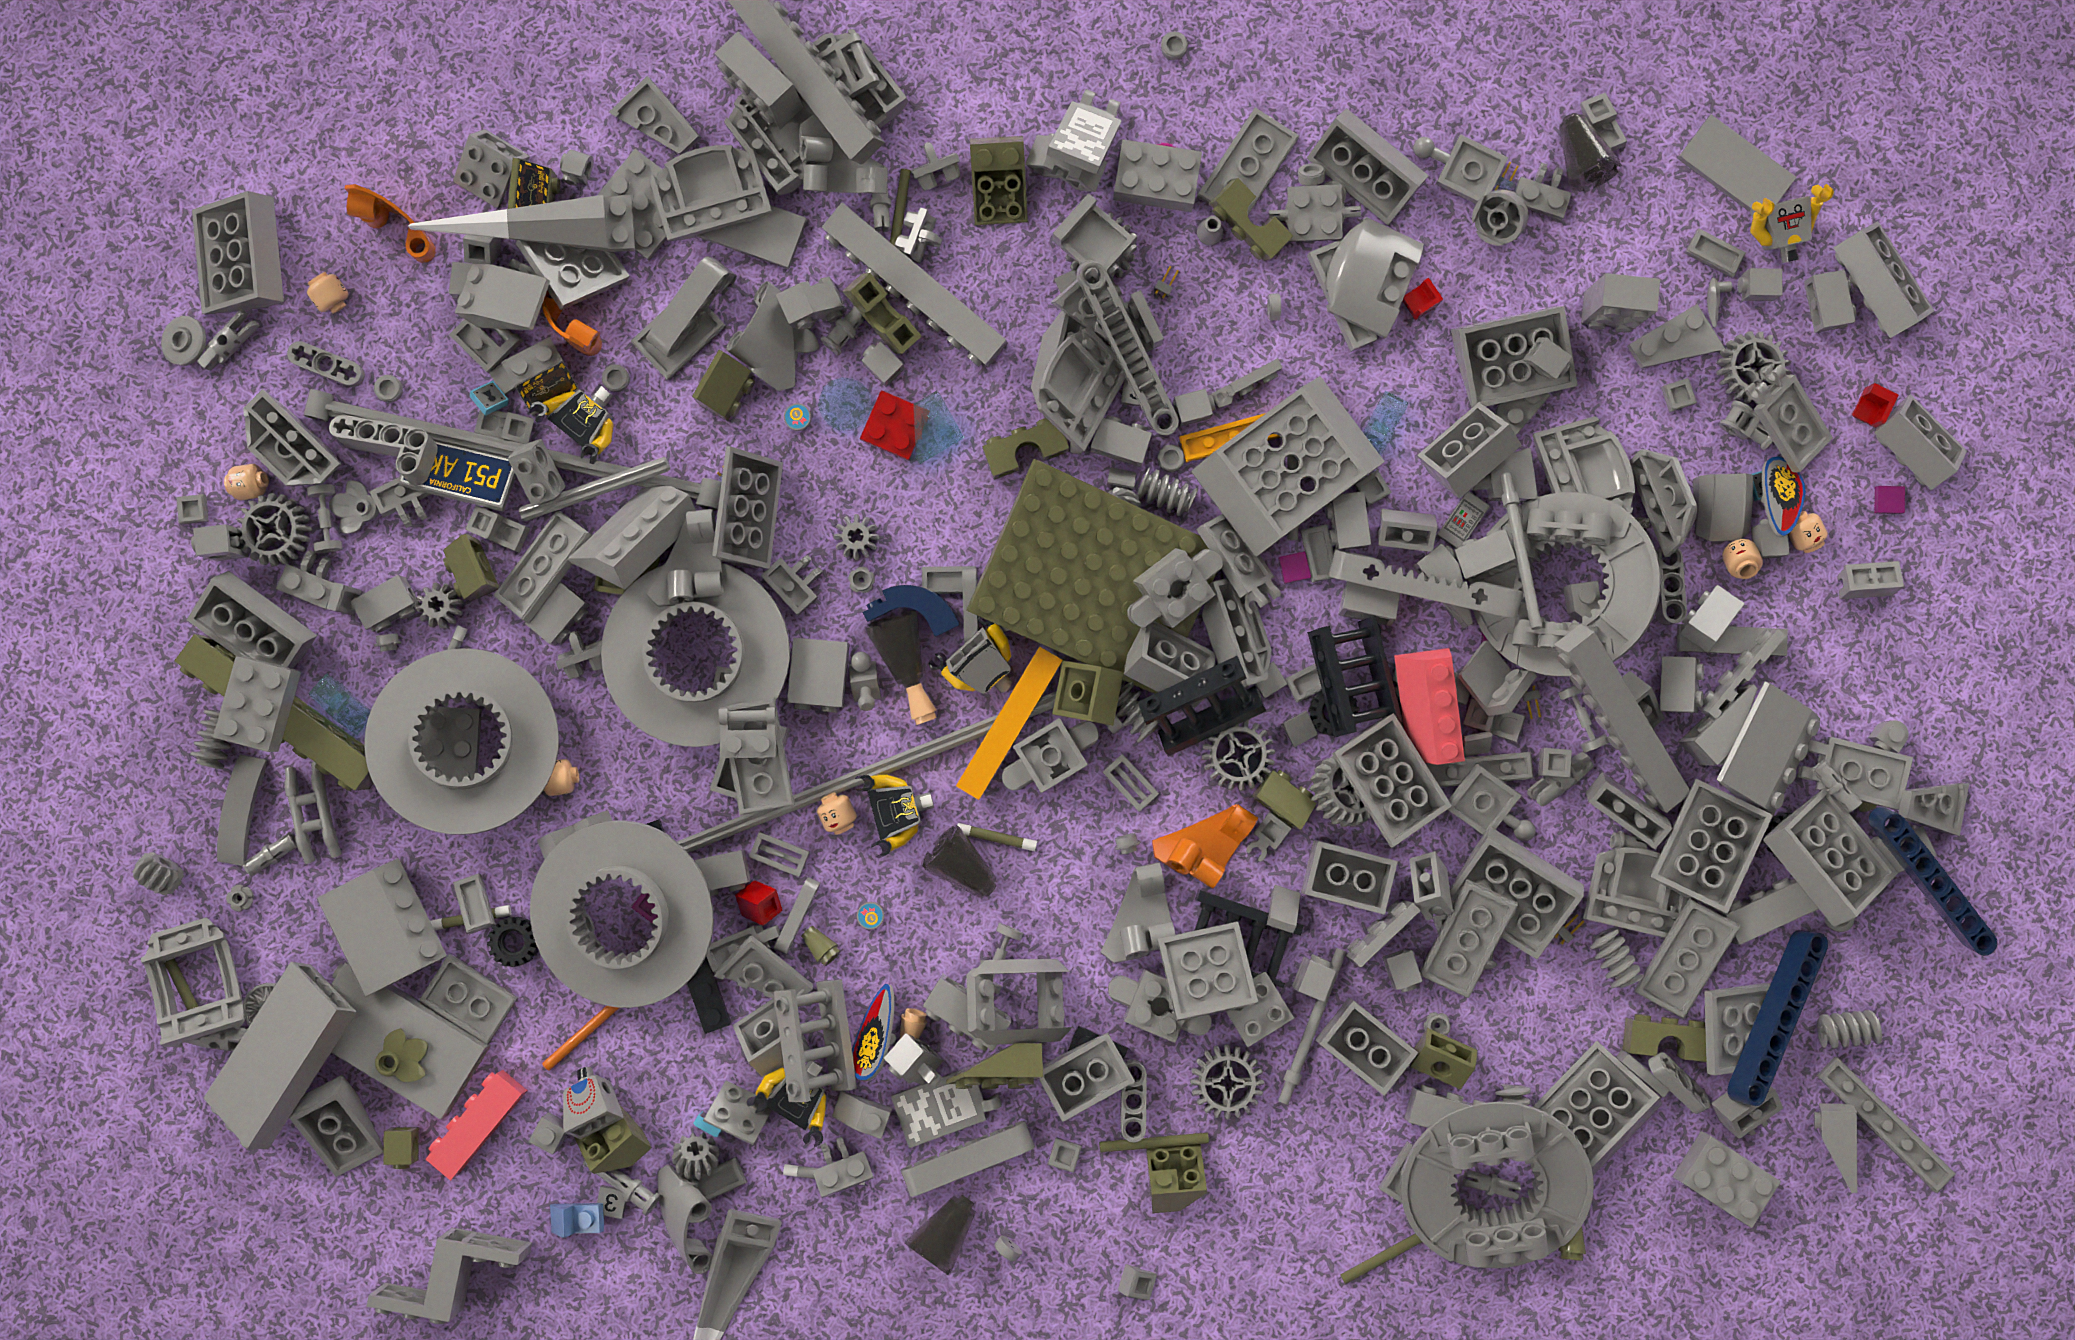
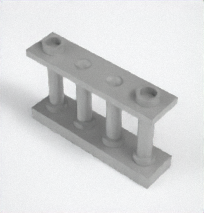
[774,979,857,1102]

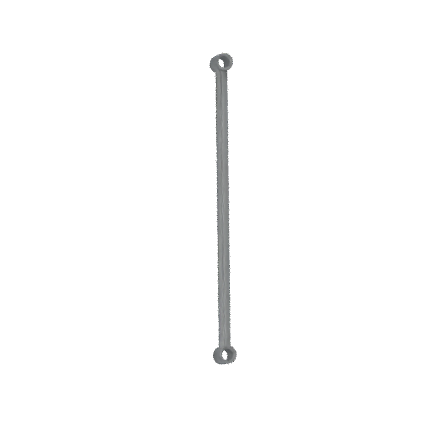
[303,389,722,510]

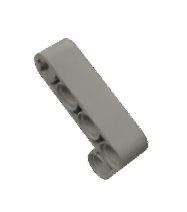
[646,256,737,357]
[329,415,438,485]

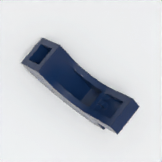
[862,585,961,637]

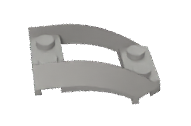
[141,917,245,1047]
[966,959,1072,1045]

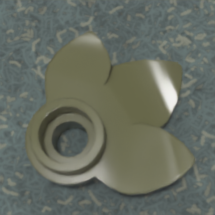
[375,1028,428,1082]

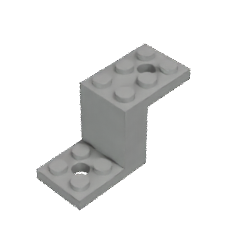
[366,1227,532,1324]

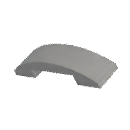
[217,755,267,866]

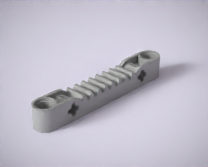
[1076,260,1179,435]
[1329,550,1524,619]

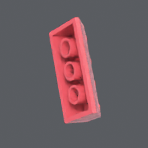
[1394,648,1465,765]

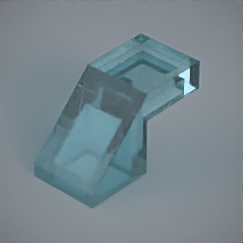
[1363,391,1409,456]
[308,673,371,735]

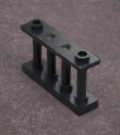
[1307,616,1403,738]
[1138,656,1266,757]
[1194,889,1304,988]

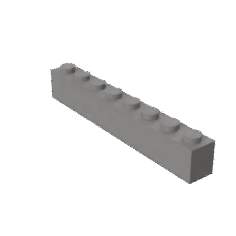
[728,0,885,165]
[822,203,1008,368]
[1554,624,1690,813]
[1721,823,1937,945]

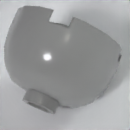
[1472,189,1529,246]

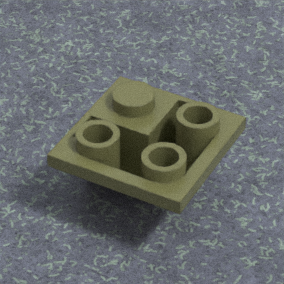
[574,1104,652,1174]
[1146,1144,1207,1214]

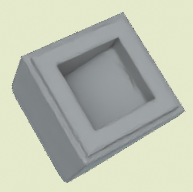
[1107,467,1136,491]
[1281,710,1318,747]
[1462,732,1492,757]
[1118,1264,1157,1300]

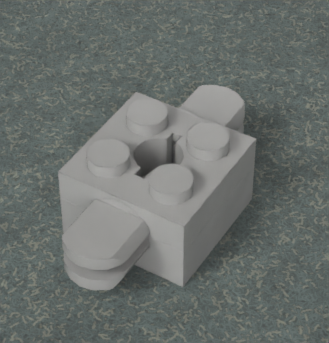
[1127,548,1222,628]
[1002,718,1099,793]
[1108,968,1212,1043]

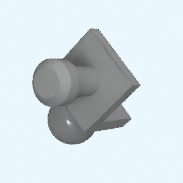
[849,652,881,711]

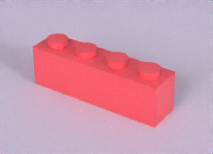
[425,1070,528,1181]

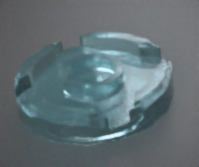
[818,377,872,431]

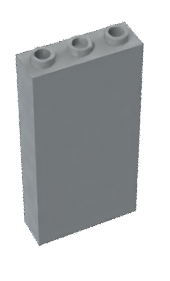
[204,962,357,1150]
[331,962,491,1120]

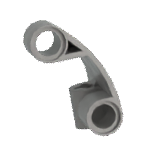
[799,114,888,194]
[726,281,795,391]
[647,509,724,607]
[1101,862,1176,963]
[658,1164,713,1274]

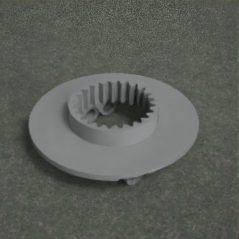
[1470,492,1661,677]
[601,563,790,747]
[364,649,559,835]
[530,820,714,1008]
[1400,1102,1594,1268]

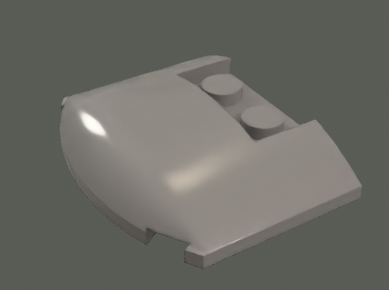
[649,145,772,241]
[1325,217,1424,339]
[1038,327,1126,452]
[1533,416,1635,514]
[1583,847,1688,938]

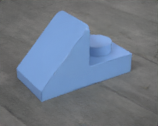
[550,1203,604,1238]

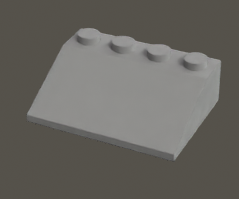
[192,191,284,315]
[1451,306,1578,408]
[712,446,783,569]
[568,486,696,589]
[1717,682,1820,815]
[1332,713,1452,848]
[1650,779,1773,914]
[1763,787,1898,927]
[1450,827,1584,959]
[317,858,447,997]
[1533,1041,1662,1176]

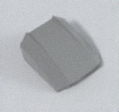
[1693,473,1753,541]

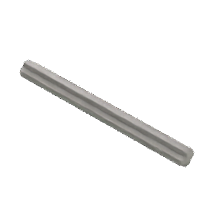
[519,457,670,521]

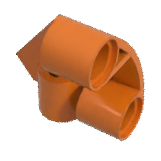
[345,184,436,263]
[542,291,602,356]
[1152,804,1258,889]

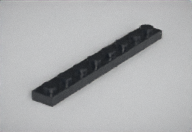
[646,819,732,1034]

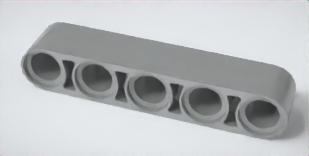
[900,1121,1035,1197]

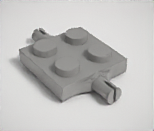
[1269,184,1361,242]

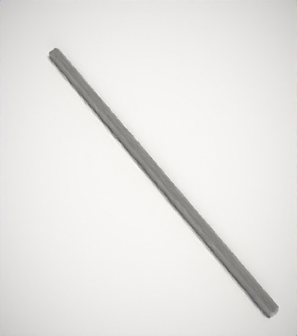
[677,691,1057,853]

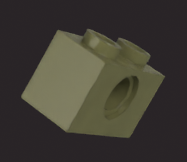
[1411,1028,1478,1089]

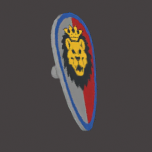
[1761,456,1806,537]
[852,984,896,1081]

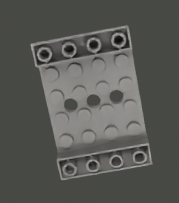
[1191,376,1385,558]

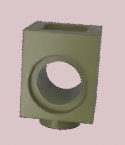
[383,1127,419,1169]

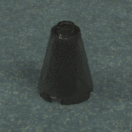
[1559,113,1622,192]
[864,610,923,688]
[921,825,997,898]
[904,1194,976,1276]

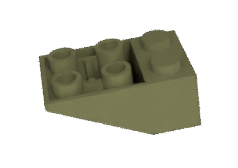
[970,136,1028,225]
[946,1043,1043,1089]

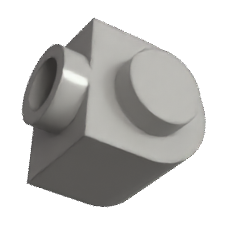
[560,150,594,186]
[1868,720,1909,753]

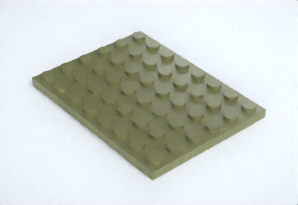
[966,459,1216,694]

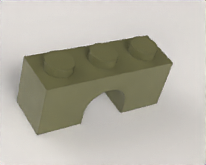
[1209,178,1293,261]
[843,273,922,354]
[982,418,1069,480]
[1622,1014,1707,1062]

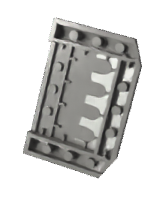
[724,29,908,195]

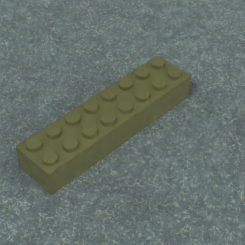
[174,634,374,792]

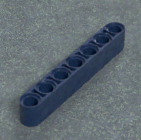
[1869,807,1998,956]
[1727,930,1828,1106]

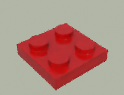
[860,390,931,461]

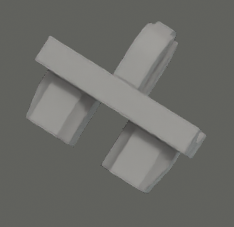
[911,142,960,191]
[895,208,943,264]
[556,631,602,679]

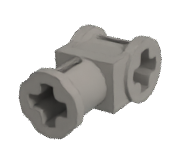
[1719,401,1773,450]

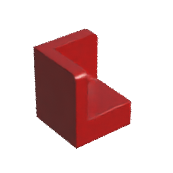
[1402,278,1443,321]
[1852,383,1899,428]
[735,880,783,926]

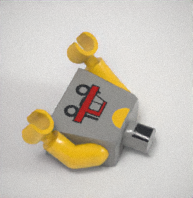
[1750,184,1834,263]

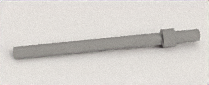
[1500,473,1542,630]
[1278,948,1346,1105]

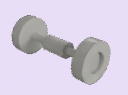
[307,484,343,553]
[1558,685,1609,752]
[993,923,1024,994]

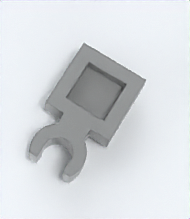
[1246,811,1292,862]

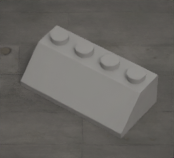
[1307,108,1429,225]
[1833,221,1934,338]
[187,571,318,669]

